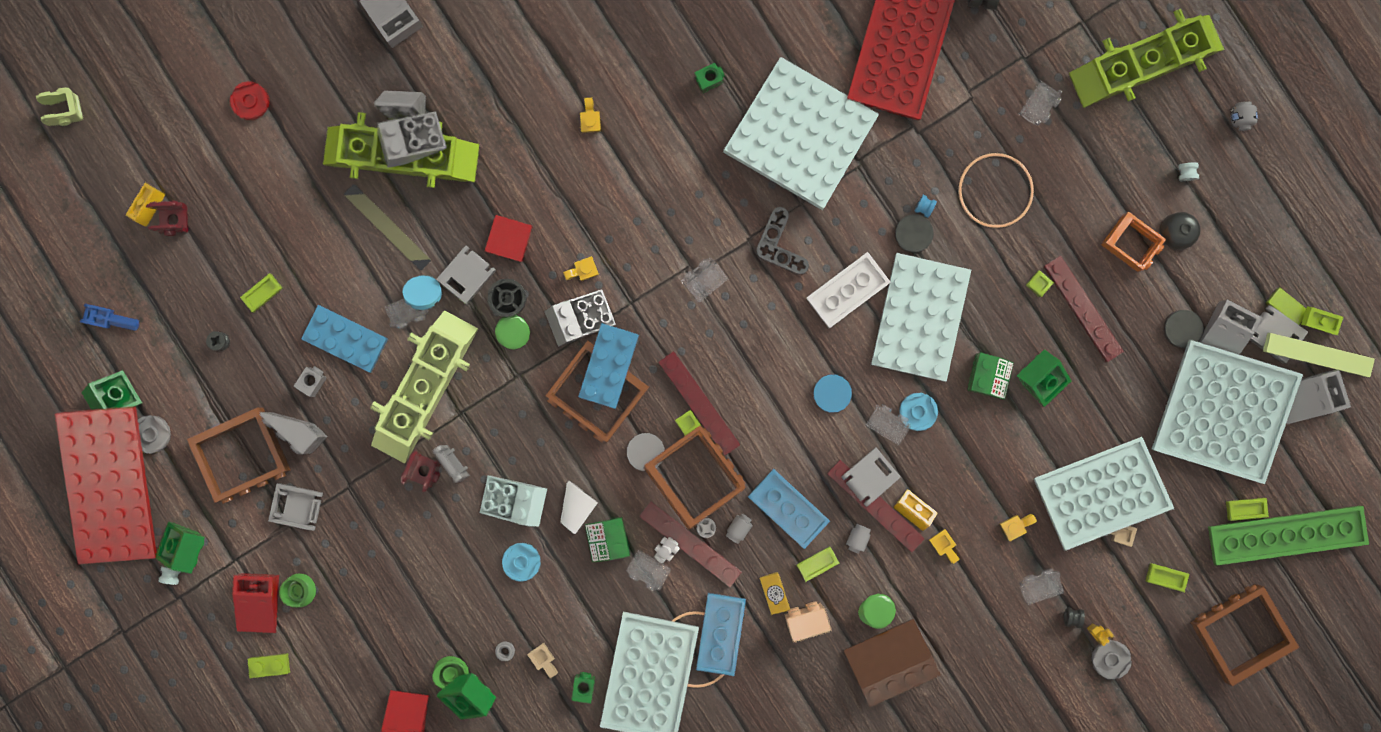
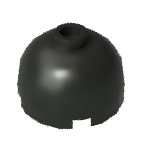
[1159,212,1200,251]
[488,279,527,317]

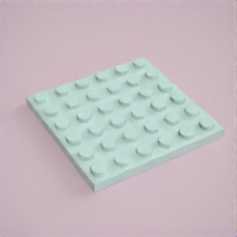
[723,57,879,210]
[1152,340,1303,484]

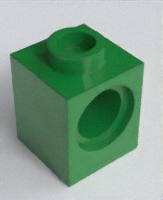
[694,63,725,94]
[572,672,595,703]

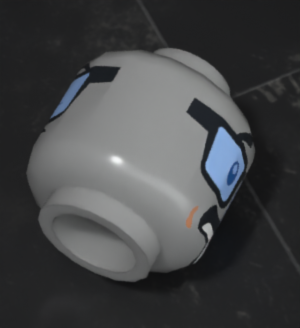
[1231,102,1258,131]

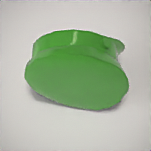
[495,315,530,349]
[279,574,316,608]
[858,594,896,629]
[432,656,469,689]

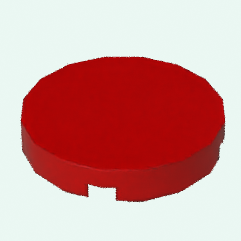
[230,81,269,120]

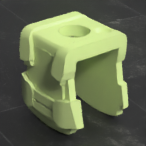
[36,88,83,126]

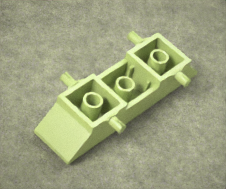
[370,311,478,464]

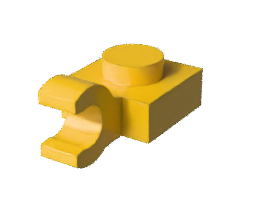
[580,98,601,133]
[563,256,599,281]
[1000,514,1037,541]
[929,529,960,564]
[1087,623,1114,646]

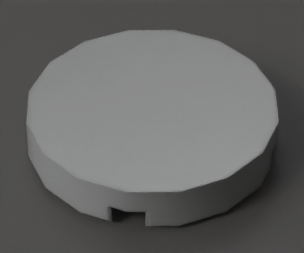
[138,415,171,454]
[627,433,665,471]
[1092,640,1132,679]

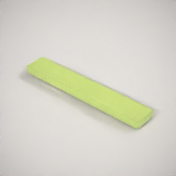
[1263,333,1375,377]

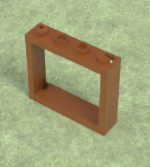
[546,341,650,443]
[187,407,291,504]
[643,425,746,531]
[1190,584,1299,686]

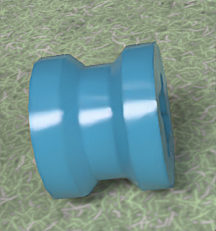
[914,194,937,218]

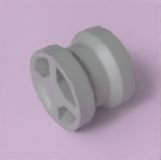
[697,518,716,538]

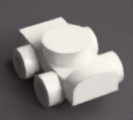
[654,537,680,563]

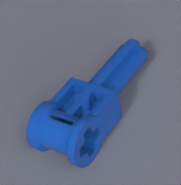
[80,303,139,331]

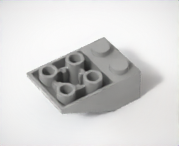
[360,0,423,48]
[374,91,426,120]
[377,112,446,168]
[545,290,616,347]
[1199,300,1262,355]
[1286,370,1351,424]
[260,412,328,454]

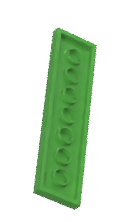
[1208,506,1369,565]

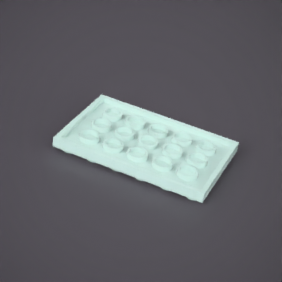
[871,253,971,382]
[1034,437,1174,551]
[600,612,699,732]

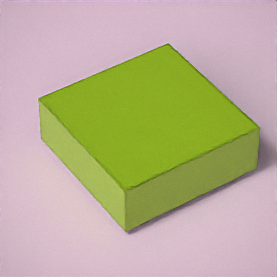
[1026,270,1054,297]
[675,410,701,436]

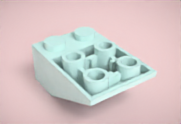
[480,476,547,526]

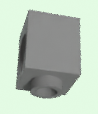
[294,366,327,397]

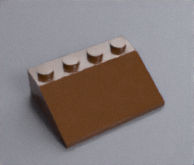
[843,619,941,707]

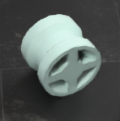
[1179,163,1199,181]
[159,565,181,585]

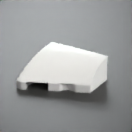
[560,481,598,534]

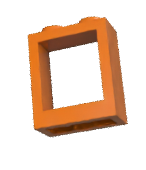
[1101,212,1166,272]

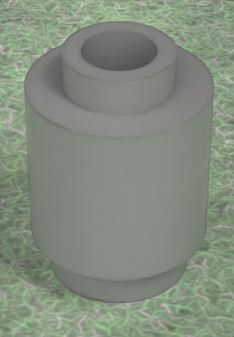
[726,514,753,544]
[846,524,871,554]

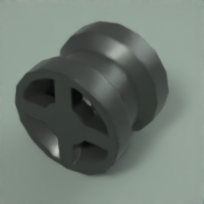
[206,331,230,351]
[1064,607,1085,629]

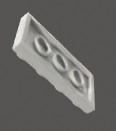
[806,252,891,328]

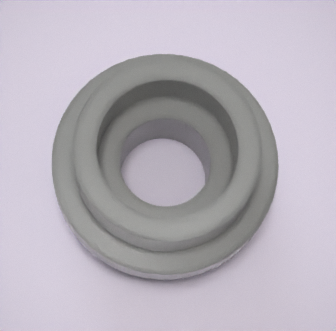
[495,641,515,661]

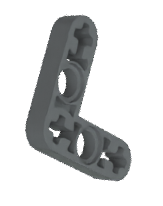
[756,207,809,275]

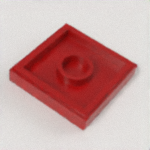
[485,215,533,263]

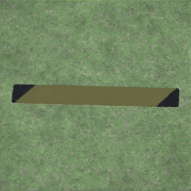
[344,184,431,270]

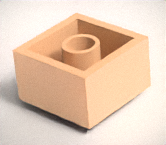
[784,601,831,642]

